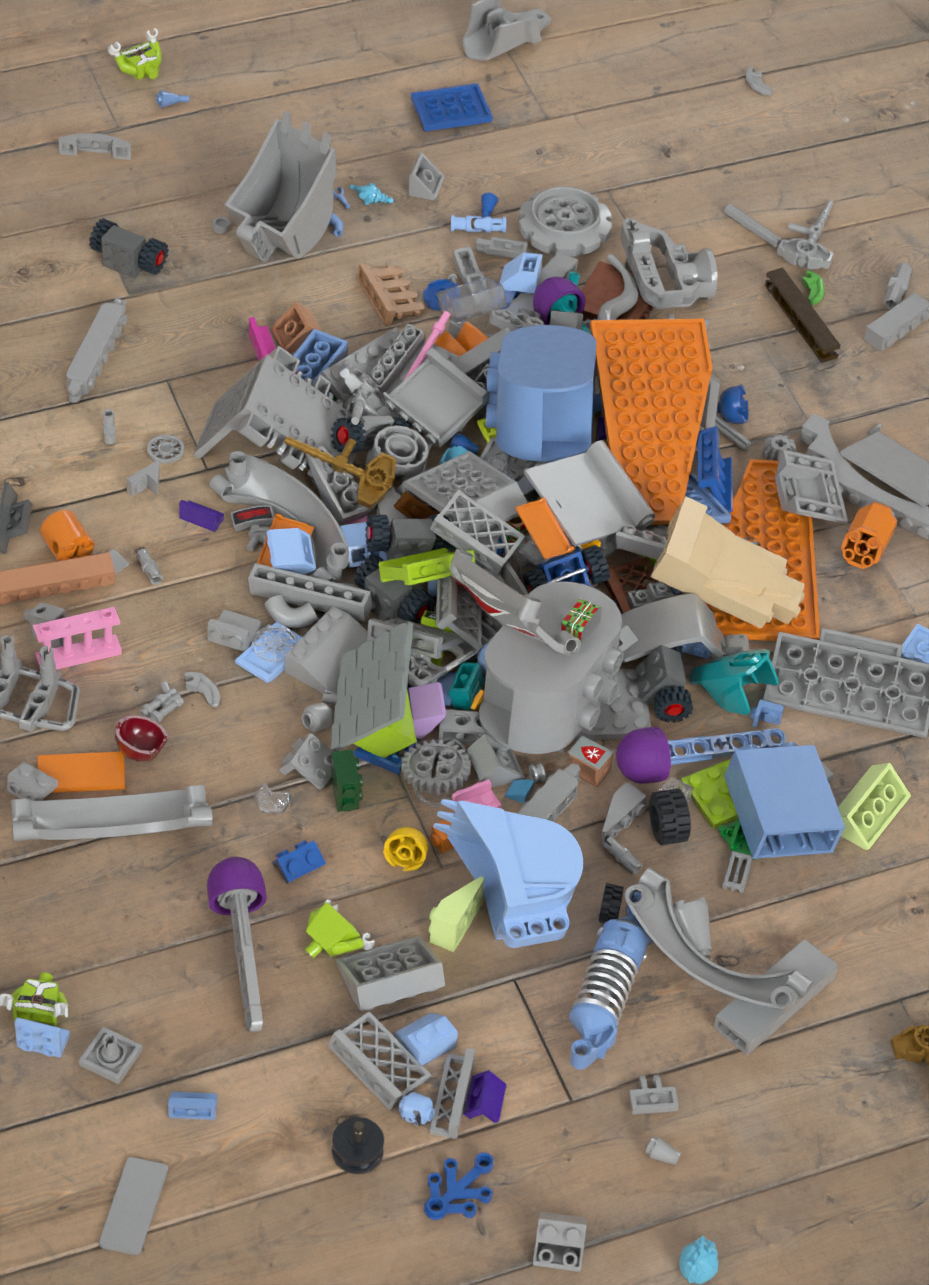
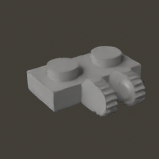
[629,1075,679,1115]

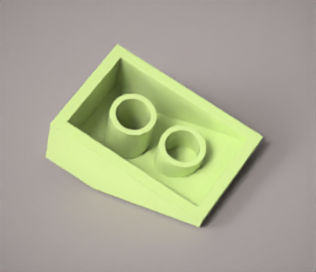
[428,876,484,952]

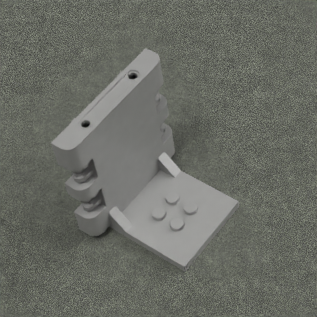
[193,346,369,487]

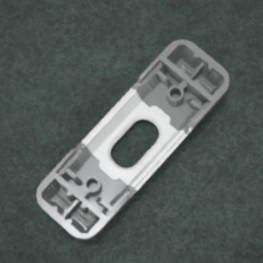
[407,619,497,687]

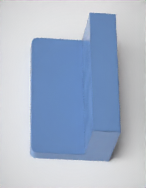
[168,1092,217,1120]

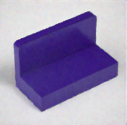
[179,500,224,532]
[464,1070,506,1123]

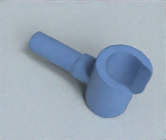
[333,187,350,209]

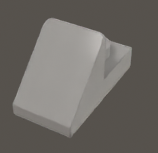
[126,460,160,497]

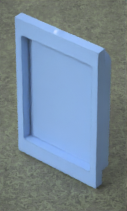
[235,622,302,683]

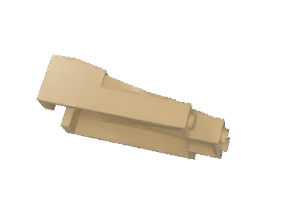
[651,496,805,629]

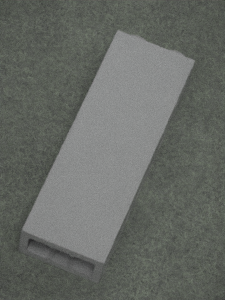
[714,939,838,1056]

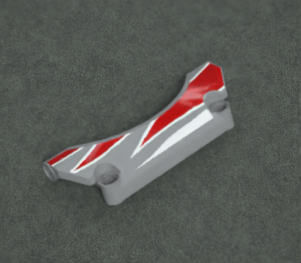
[449,549,581,655]

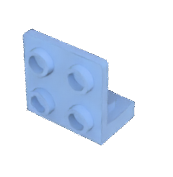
[15,1018,70,1058]

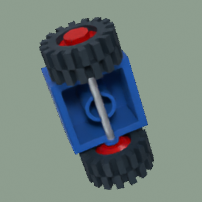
[523,544,610,594]

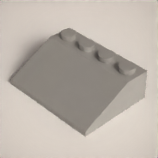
[284,606,370,694]
[336,935,445,1011]

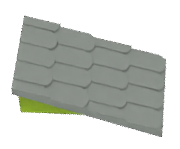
[331,622,417,758]

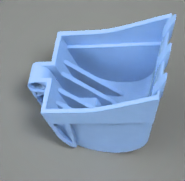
[433,799,583,948]

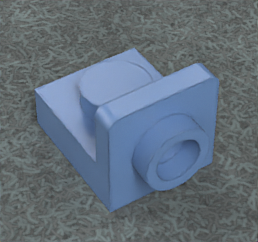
[750,699,784,728]

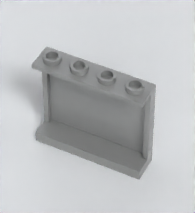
[383,348,489,448]

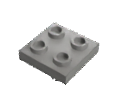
[79,1027,143,1084]

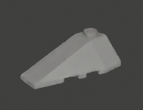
[306,446,376,527]

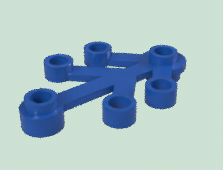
[424,1153,494,1220]

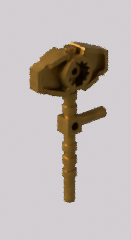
[284,436,396,509]
[890,1025,929,1070]

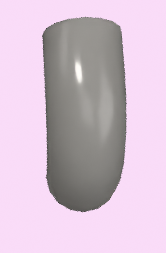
[264,595,319,629]

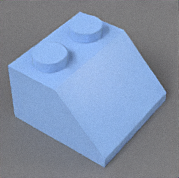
[393,1013,458,1066]

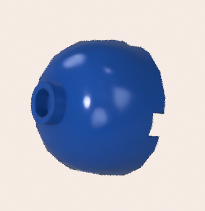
[717,385,749,424]

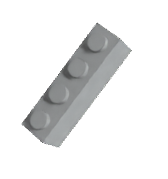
[864,293,929,352]

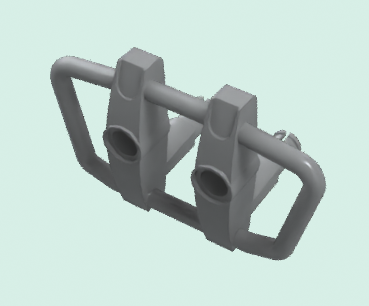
[0,635,80,732]

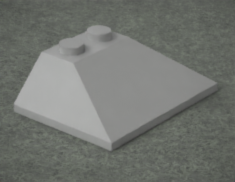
[775,450,848,524]

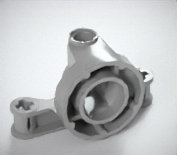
[365,426,432,498]

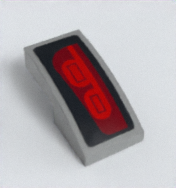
[230,505,275,532]

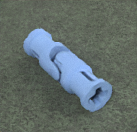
[451,215,506,233]

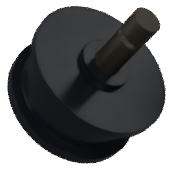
[332,1117,384,1174]

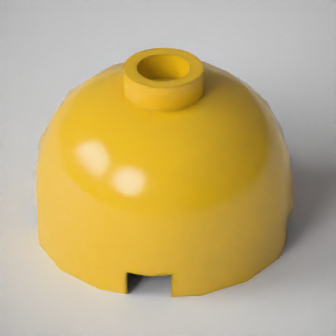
[383,826,428,871]

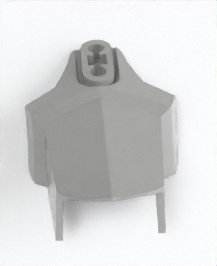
[463,0,551,60]

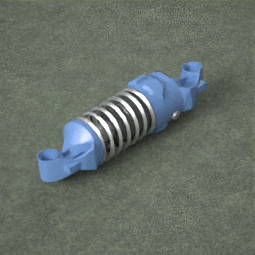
[569,892,653,1070]

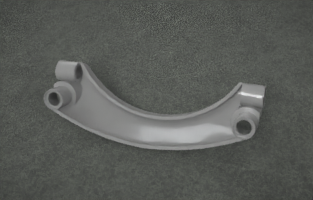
[209,451,349,583]
[11,785,212,841]
[625,867,814,1011]

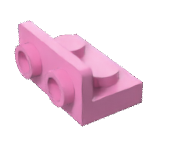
[452,779,502,812]

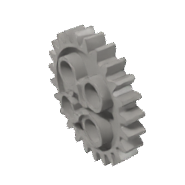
[401,739,471,794]

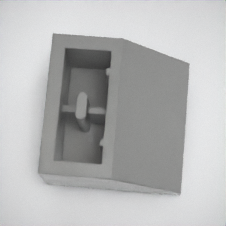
[533,1211,587,1272]

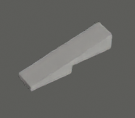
[451,247,493,308]

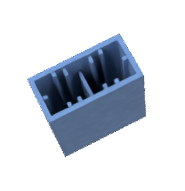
[724,742,845,859]

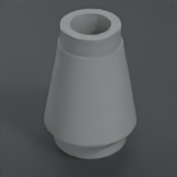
[644,1136,681,1165]

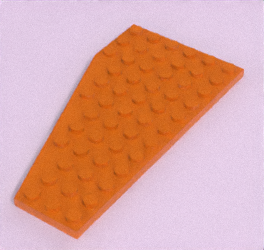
[590,319,713,525]
[704,459,820,641]

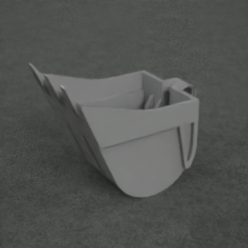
[225,111,336,262]

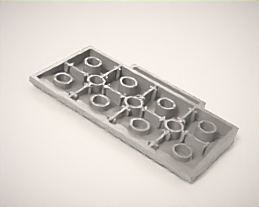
[763,628,929,738]

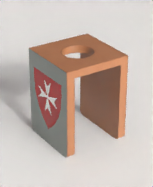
[568,736,614,787]

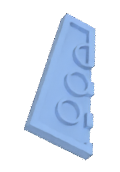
[900,623,929,664]

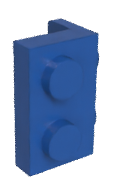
[272,840,326,884]

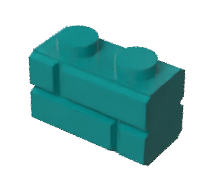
[448,663,485,710]

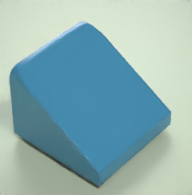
[505,779,534,804]

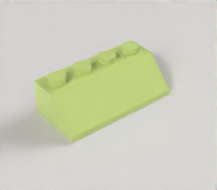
[838,763,911,850]

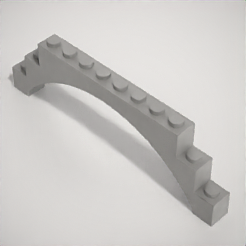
[800,413,929,540]

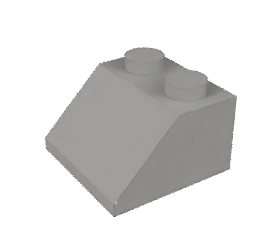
[466,734,525,787]

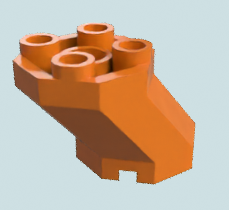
[841,501,897,569]

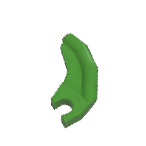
[802,270,825,305]

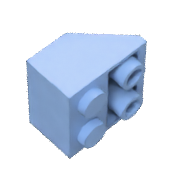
[499,252,542,294]
[340,522,387,567]
[267,528,316,575]

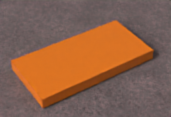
[38,752,125,793]

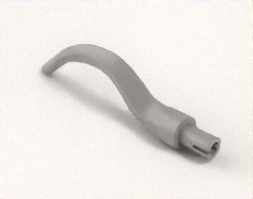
[597,254,638,320]

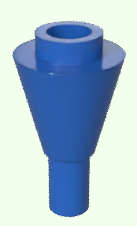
[481,193,499,219]

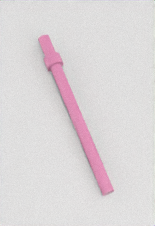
[404,311,450,380]

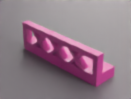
[249,317,276,361]

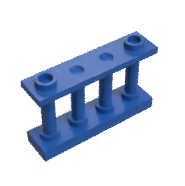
[698,426,733,512]

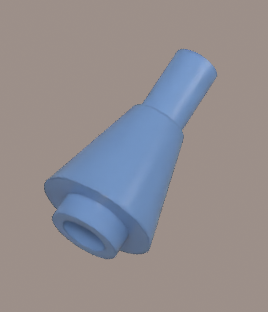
[156,90,189,108]

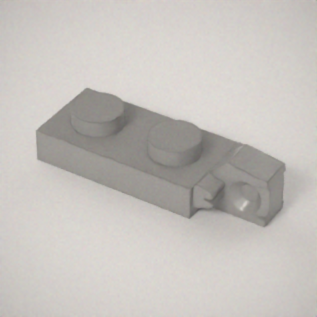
[475,237,528,258]

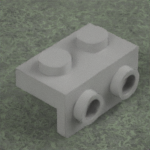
[7,762,58,801]

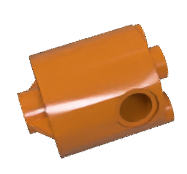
[40,510,95,561]

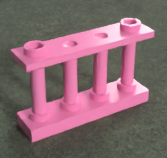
[33,607,122,670]

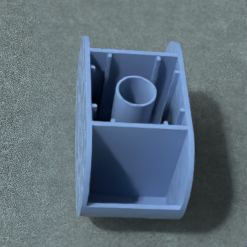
[486,325,596,462]

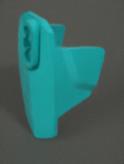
[690,649,779,715]

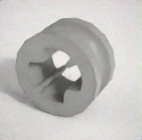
[529,762,546,784]

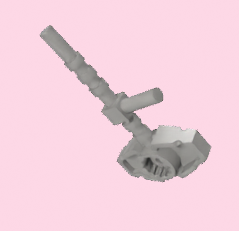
[777,200,834,269]
[340,363,385,425]

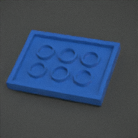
[410,83,493,132]

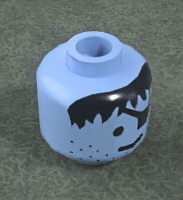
[398,1092,435,1126]

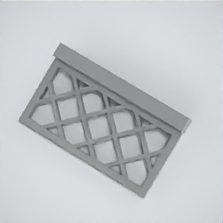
[430,490,525,575]
[436,576,481,650]
[367,618,464,659]
[328,1012,432,1110]

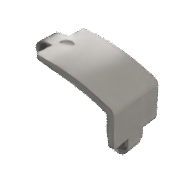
[618,594,727,662]

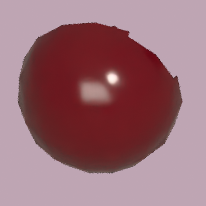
[115,715,169,761]

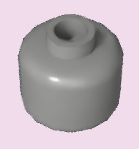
[302,702,334,732]

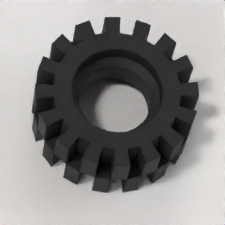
[599,883,624,923]

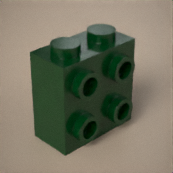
[331,749,363,812]

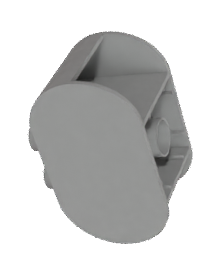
[479,582,624,754]

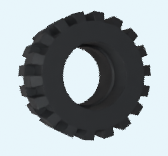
[649,788,691,846]

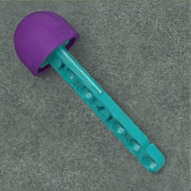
[533,276,591,334]

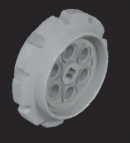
[519,186,612,257]

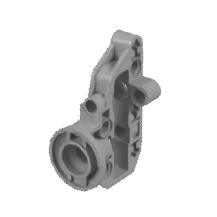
[621,218,717,309]

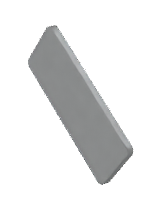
[99,1157,168,1256]

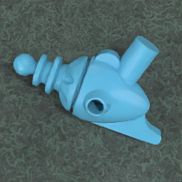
[349,183,394,205]

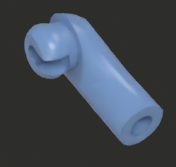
[328,213,344,237]

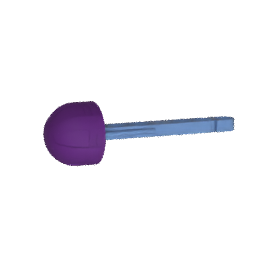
[616,727,786,784]

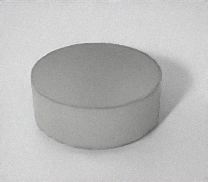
[212,217,230,234]

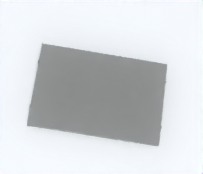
[840,431,929,507]

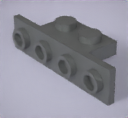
[0,482,33,554]

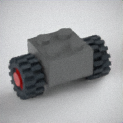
[89,218,169,279]
[365,515,450,560]
[354,554,436,624]
[635,645,693,723]

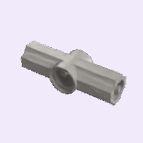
[883,263,913,310]

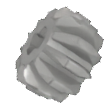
[763,434,796,461]

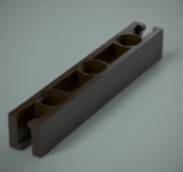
[765,268,840,363]

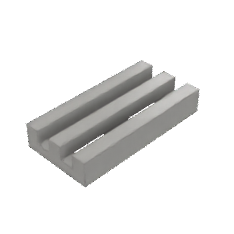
[722,851,753,894]

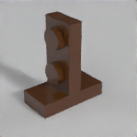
[393,490,440,519]

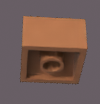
[271,302,322,353]

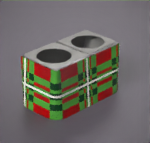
[561,598,602,646]

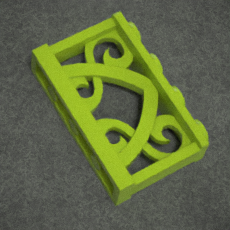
[379,548,475,585]

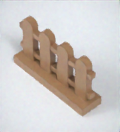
[356,263,425,326]

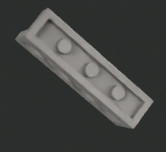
[430,1048,475,1139]

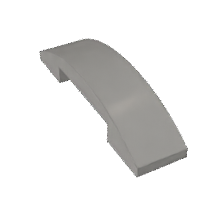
[58,133,131,160]

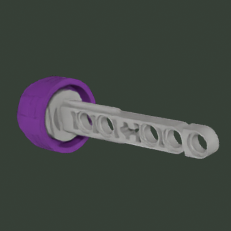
[207,857,267,1032]

